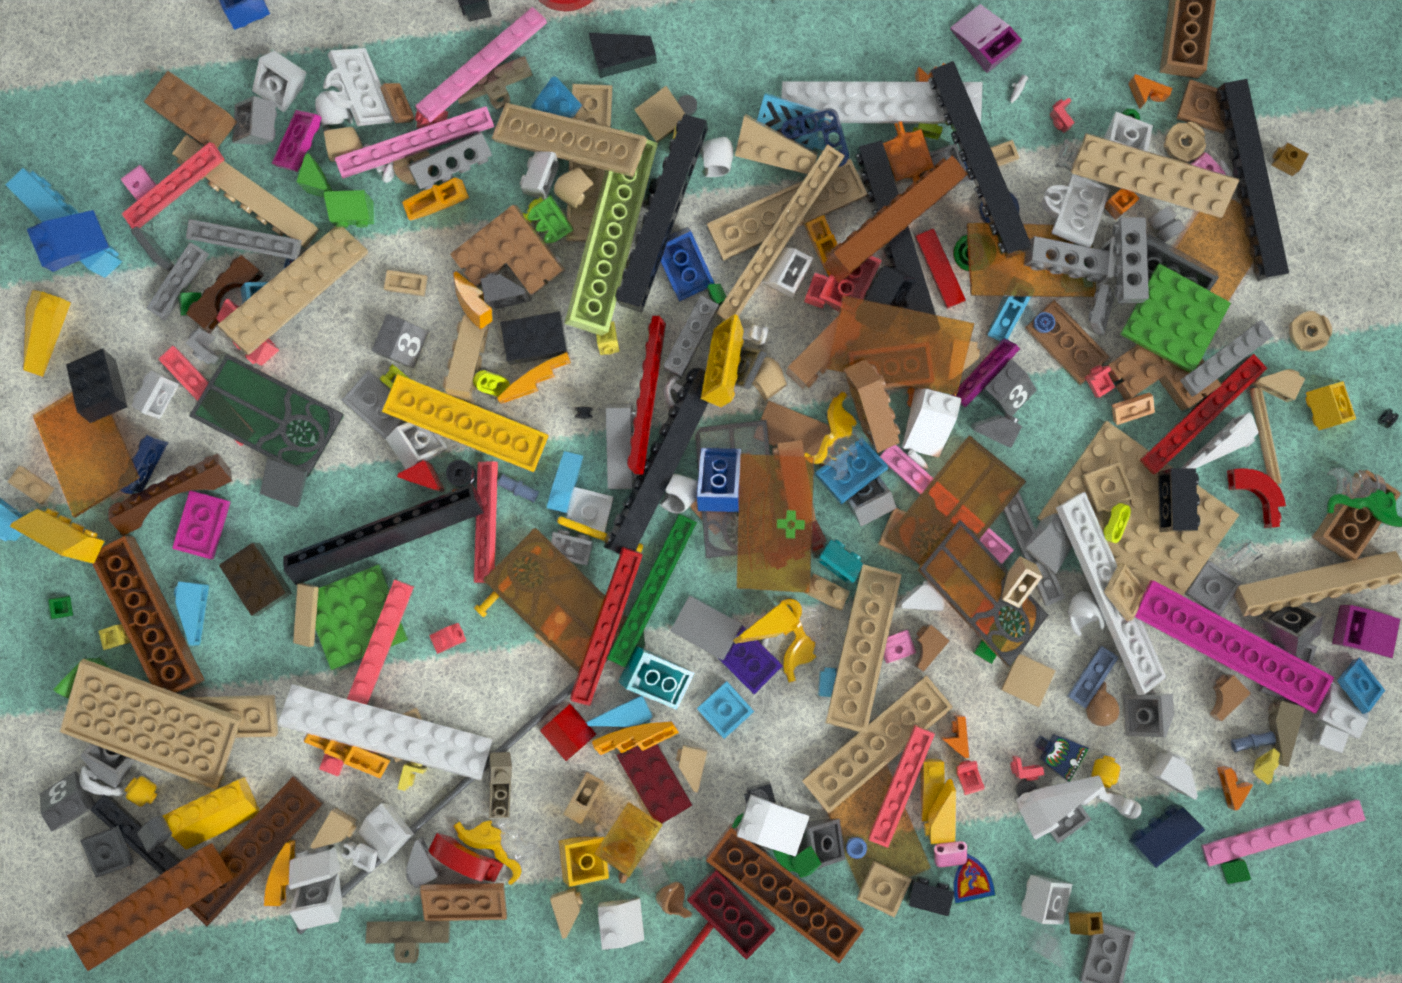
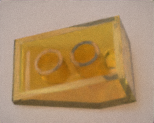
[594,802,663,878]

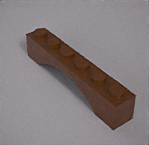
[108,453,232,536]

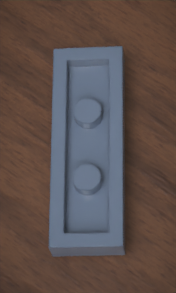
[1067,646,1119,708]

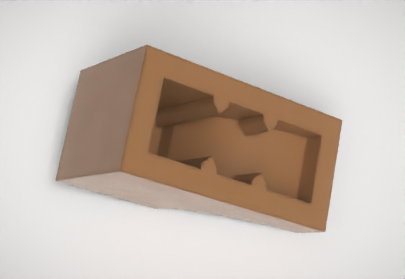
[915,624,950,672]
[1209,674,1251,721]

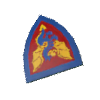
[954,854,996,904]

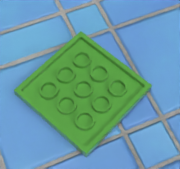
[1120,264,1231,373]
[315,565,408,670]

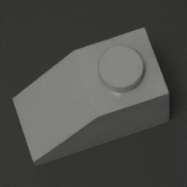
[406,837,441,889]

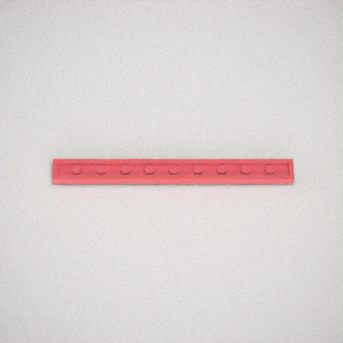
[319,579,415,776]

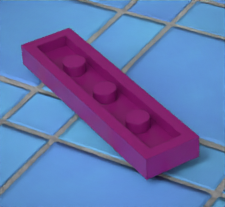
[951,338,1020,408]

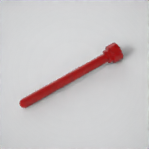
[662,922,714,983]

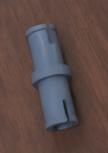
[497,474,539,503]
[1231,731,1276,753]

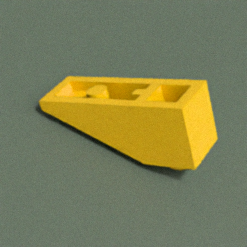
[733,601,798,644]
[920,759,945,822]
[924,779,956,844]

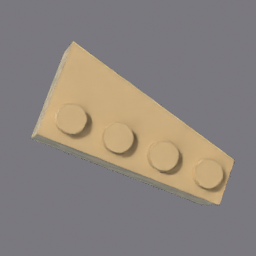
[735,114,818,174]
[443,315,489,405]

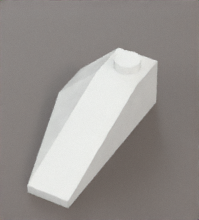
[1181,412,1259,468]
[1016,776,1105,840]

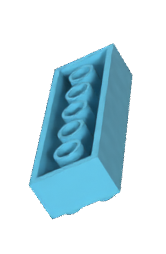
[5,168,122,278]

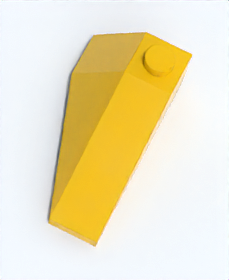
[23,290,71,377]

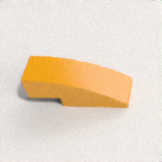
[402,178,469,220]
[804,215,838,277]
[453,271,492,330]
[264,840,295,906]

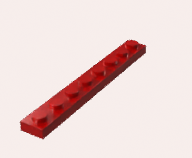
[627,316,666,475]
[1140,354,1268,475]
[570,547,643,706]

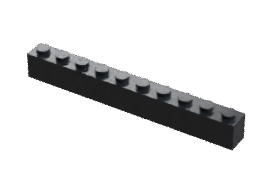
[928,61,1032,259]
[1216,79,1289,282]
[615,114,708,313]
[855,140,940,339]
[604,368,709,555]
[283,484,484,585]

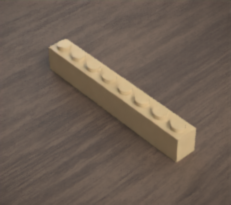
[172,135,319,249]
[1234,551,1402,616]

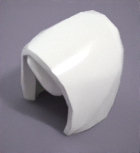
[315,90,353,130]
[700,137,734,177]
[659,473,698,513]
[1068,591,1106,636]

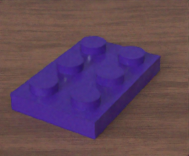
[718,622,783,695]

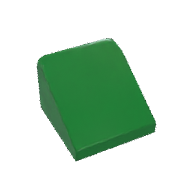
[707,284,727,306]
[178,292,202,316]
[47,596,73,620]
[791,846,821,878]
[1220,858,1251,884]

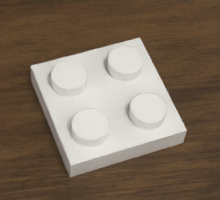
[565,487,614,533]

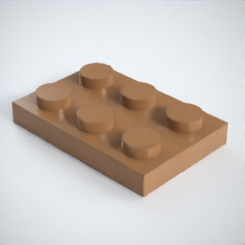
[1176,79,1226,134]

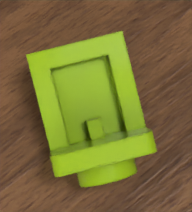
[912,123,943,140]

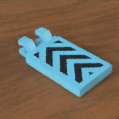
[757,93,831,150]

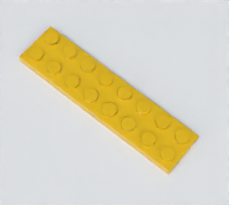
[382,374,549,473]

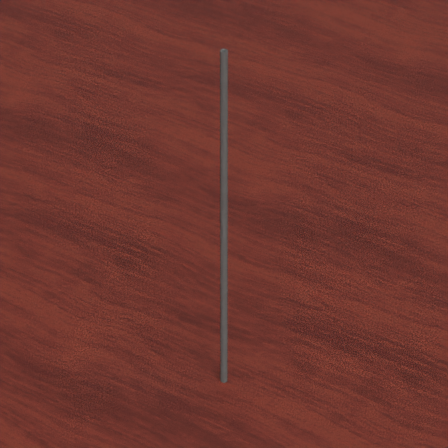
[296,646,613,935]

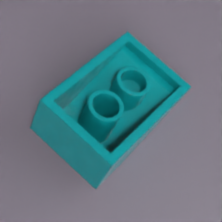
[815,539,863,584]
[618,645,695,710]

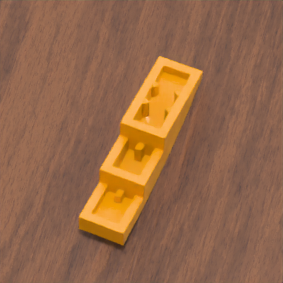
[497,352,571,404]
[592,721,679,755]
[303,734,390,779]

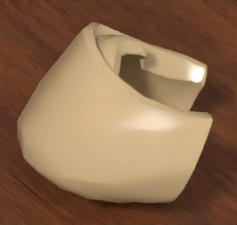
[324,127,363,162]
[554,167,597,208]
[752,357,787,401]

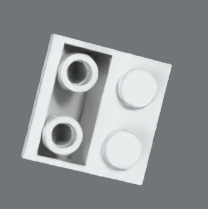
[762,247,813,298]

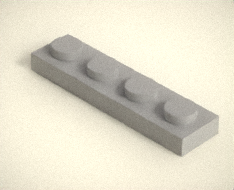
[146,242,209,321]

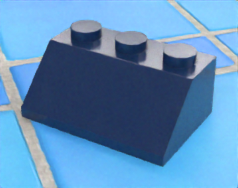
[1128,804,1205,868]

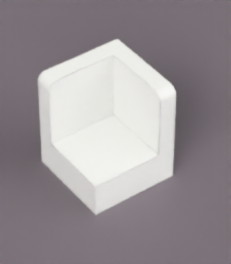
[1311,723,1349,753]

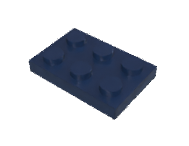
[118,435,169,494]

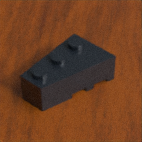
[588,32,657,78]

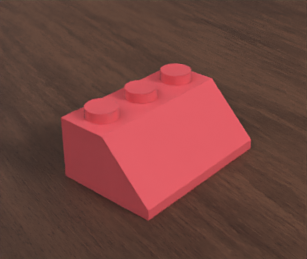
[819,256,882,318]
[216,299,279,366]

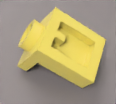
[596,321,620,355]
[98,624,131,650]
[1253,748,1280,785]
[397,762,427,791]

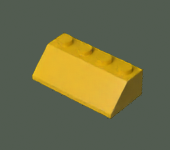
[701,314,744,407]
[10,508,104,564]
[163,777,260,850]

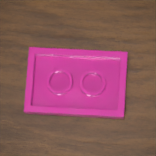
[271,110,322,172]
[172,491,231,560]

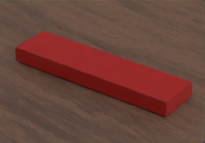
[915,228,966,309]

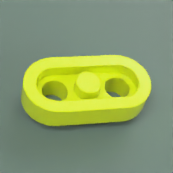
[473,370,510,397]
[1103,503,1131,543]

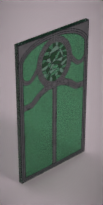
[189,354,344,477]

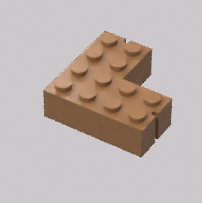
[450,205,565,295]
[1106,344,1221,411]

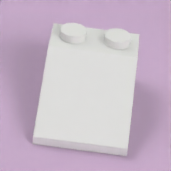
[902,389,961,457]
[737,794,809,856]

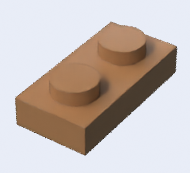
[380,83,415,123]

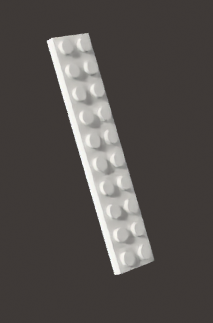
[782,81,983,124]
[1056,492,1166,695]
[278,684,493,780]

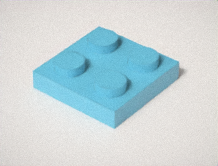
[697,681,754,739]

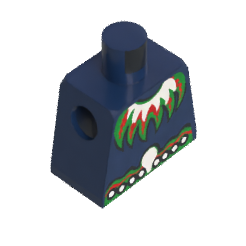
[1034,734,1089,782]

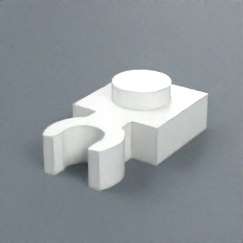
[342,841,378,872]

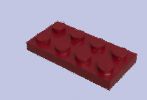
[616,744,693,827]

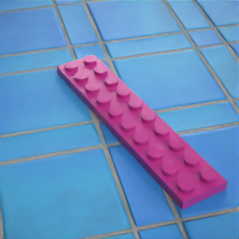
[1135,580,1334,714]

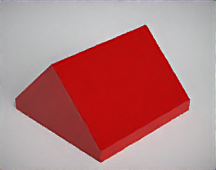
[397,460,444,492]
[539,703,597,761]

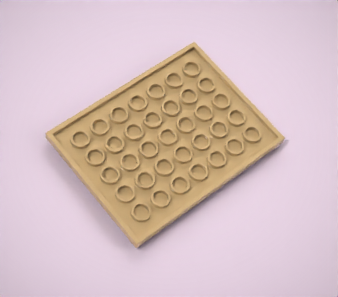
[1036,421,1239,596]

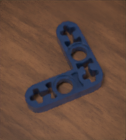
[781,108,849,167]

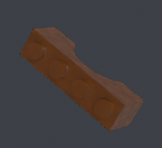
[186,255,264,333]

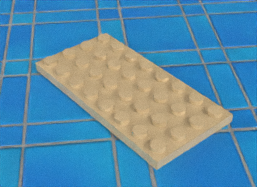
[60,659,242,790]

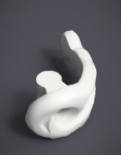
[363,144,395,183]
[743,325,768,345]
[664,376,682,408]
[79,766,123,796]
[1096,790,1142,819]

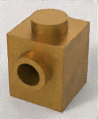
[1271,143,1309,176]
[1069,911,1104,935]

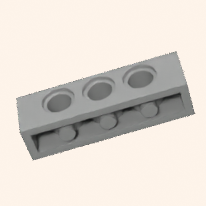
[407,132,492,190]
[1112,217,1149,303]
[1024,236,1110,282]
[663,296,719,379]

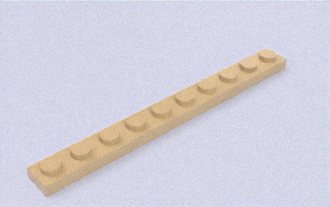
[716,145,844,320]

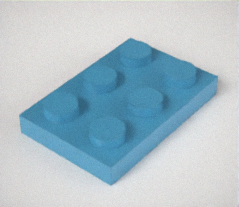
[815,438,888,504]

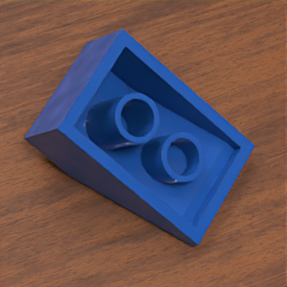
[219,0,271,30]
[27,210,110,272]
[661,227,715,302]
[697,448,741,512]

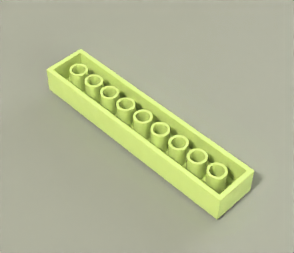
[564,129,658,336]

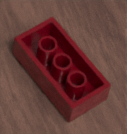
[687,867,776,960]

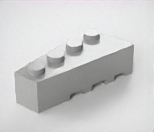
[606,404,637,489]

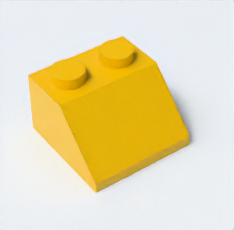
[1306,381,1356,431]
[558,837,609,887]

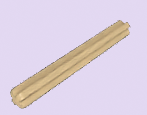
[1250,387,1282,485]

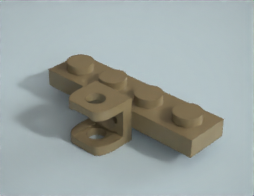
[458,56,533,109]
[365,921,450,963]

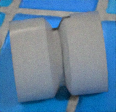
[1148,205,1186,242]

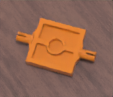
[883,121,934,182]

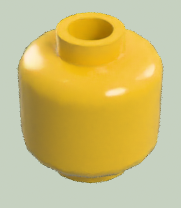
[1091,756,1121,788]
[124,776,158,807]

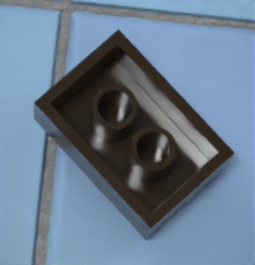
[219,542,292,616]

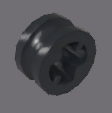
[575,407,593,419]
[1377,408,1399,429]

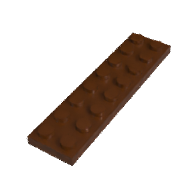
[188,776,324,927]

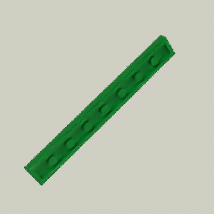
[607,514,697,668]

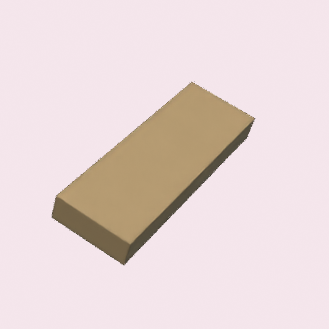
[293,583,318,647]

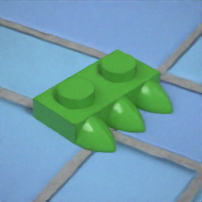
[528,195,574,243]

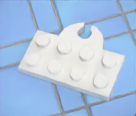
[323,48,394,126]
[1042,174,1110,248]

